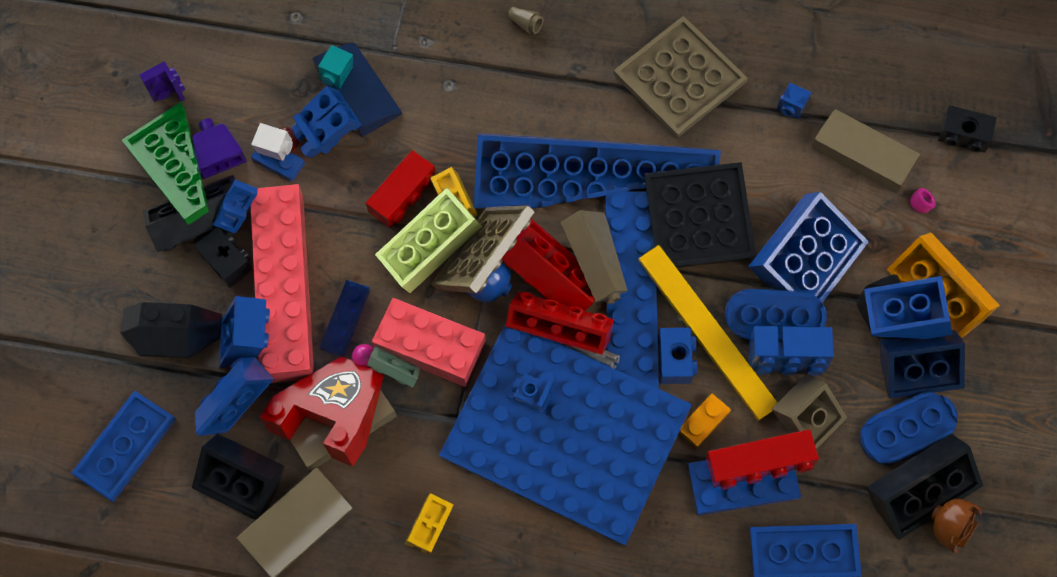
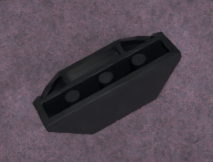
[120,302,222,358]

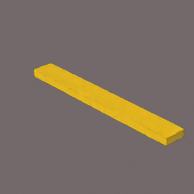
[638,245,778,421]

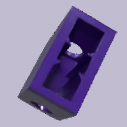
[193,118,247,179]

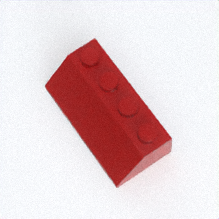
[501,218,595,311]

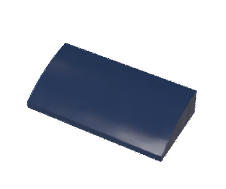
[312,42,402,137]

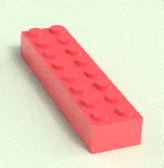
[251,184,314,383]

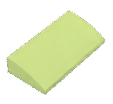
[375,188,482,293]

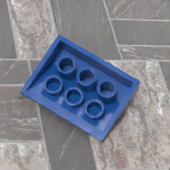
[748,192,869,303]

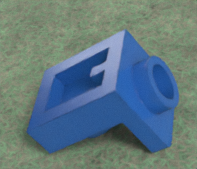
[777,83,811,119]

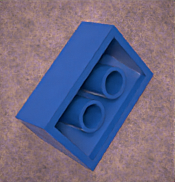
[195,357,274,436]

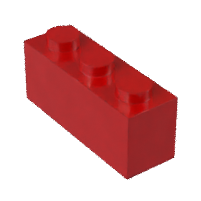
[366,150,436,229]

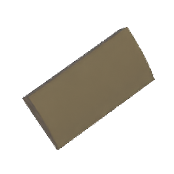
[812,109,920,193]
[290,390,397,472]
[236,467,353,577]

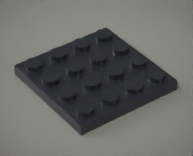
[644,162,756,268]

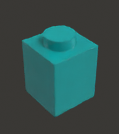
[318,45,353,88]

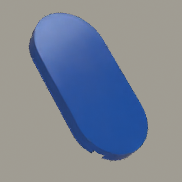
[725,289,827,341]
[860,392,958,465]

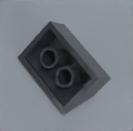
[192,433,285,520]

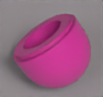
[910,188,936,213]
[352,344,374,368]

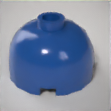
[466,260,513,303]

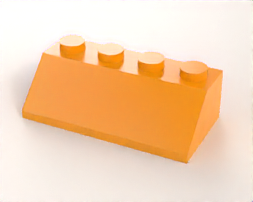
[887,233,1000,338]

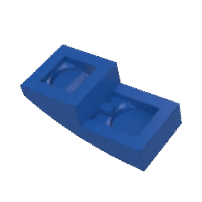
[213,179,258,234]

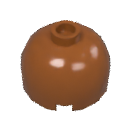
[931,499,982,554]

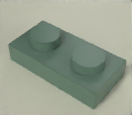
[367,345,420,387]

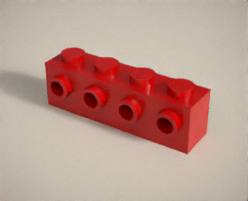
[505,292,614,355]
[706,429,819,490]

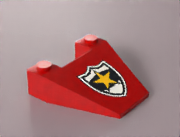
[260,356,384,467]

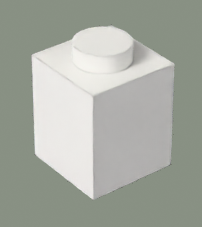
[251,123,293,161]

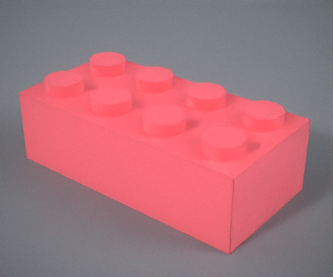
[372,298,486,388]

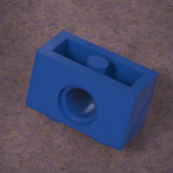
[659,328,697,384]

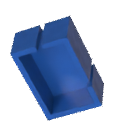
[749,326,834,376]

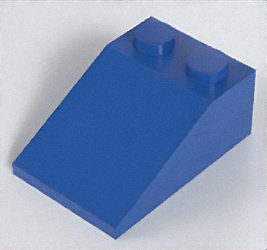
[864,276,952,339]
[219,296,270,368]

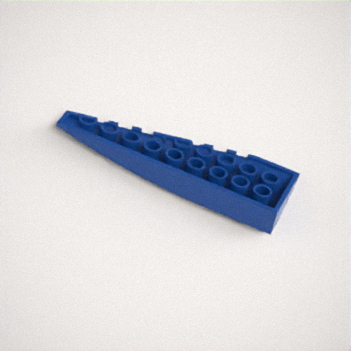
[474,133,721,209]

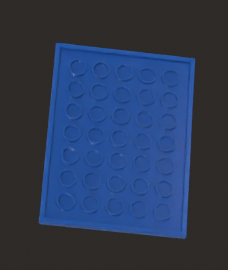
[439,323,692,546]

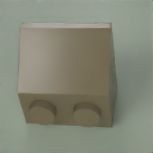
[772,374,847,449]

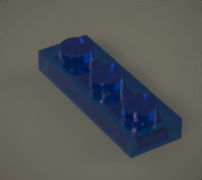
[320,280,371,357]

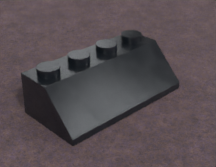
[143,175,249,252]
[866,434,983,540]

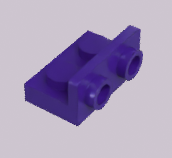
[139,61,185,102]

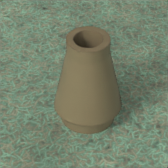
[508,6,543,34]

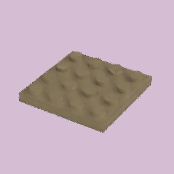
[613,16,748,138]
[431,205,534,293]

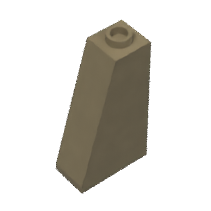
[561,210,628,304]

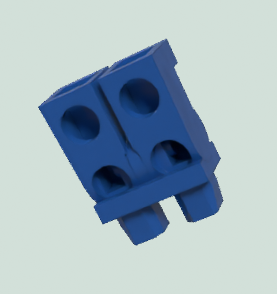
[289,86,362,158]

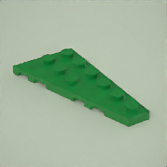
[122,101,209,225]

